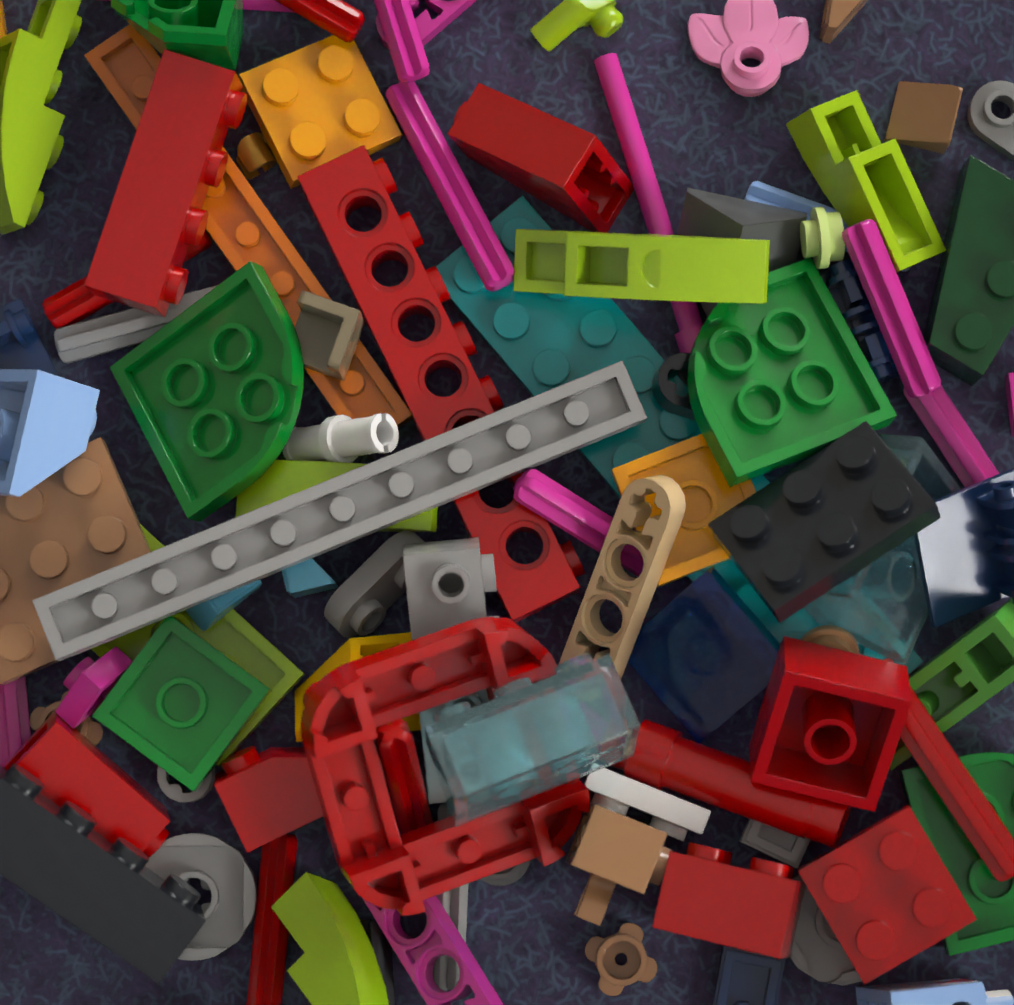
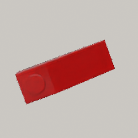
[214,746,387,853]

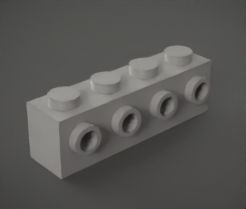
[403,537,508,804]

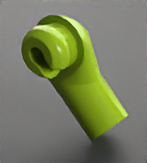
[530,0,624,52]

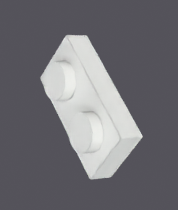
[584,764,711,842]

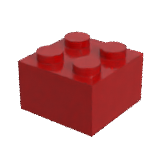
[749,636,912,812]
[798,805,977,985]
[652,842,806,959]

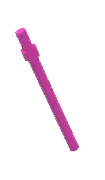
[594,53,703,353]

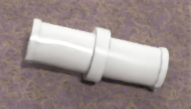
[282,413,399,463]

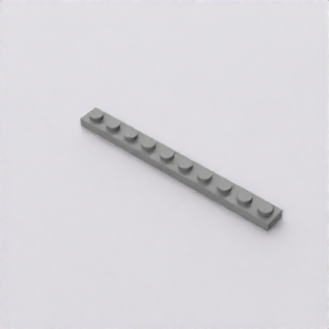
[32,360,647,662]

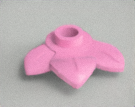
[688,0,809,97]

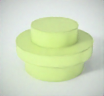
[800,207,845,269]

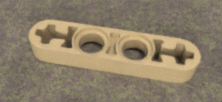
[558,475,686,701]

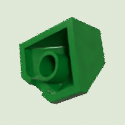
[111,0,243,70]

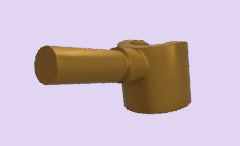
[237,132,277,180]

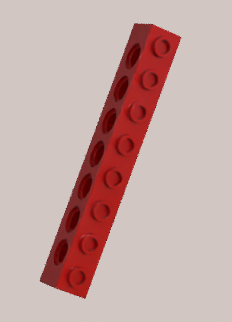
[297,145,585,623]

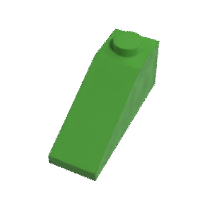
[889,598,1014,771]

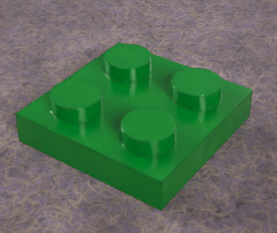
[92,616,272,792]

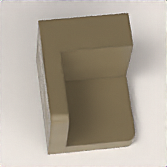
[295,290,365,381]

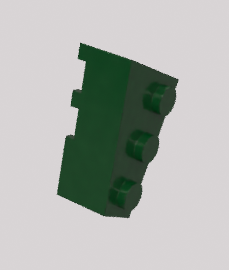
[923,155,1014,386]

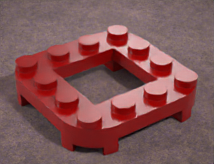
[300,617,590,916]

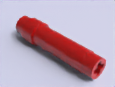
[597,715,851,848]

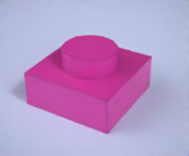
[55,646,133,729]

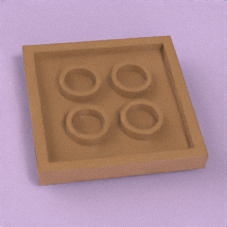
[0,437,152,685]

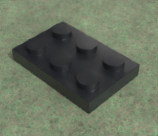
[708,421,941,623]

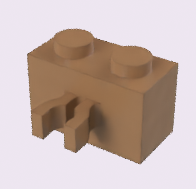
[565,804,673,926]

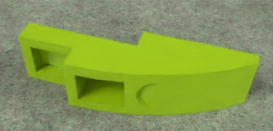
[0,0,82,235]
[513,229,770,304]

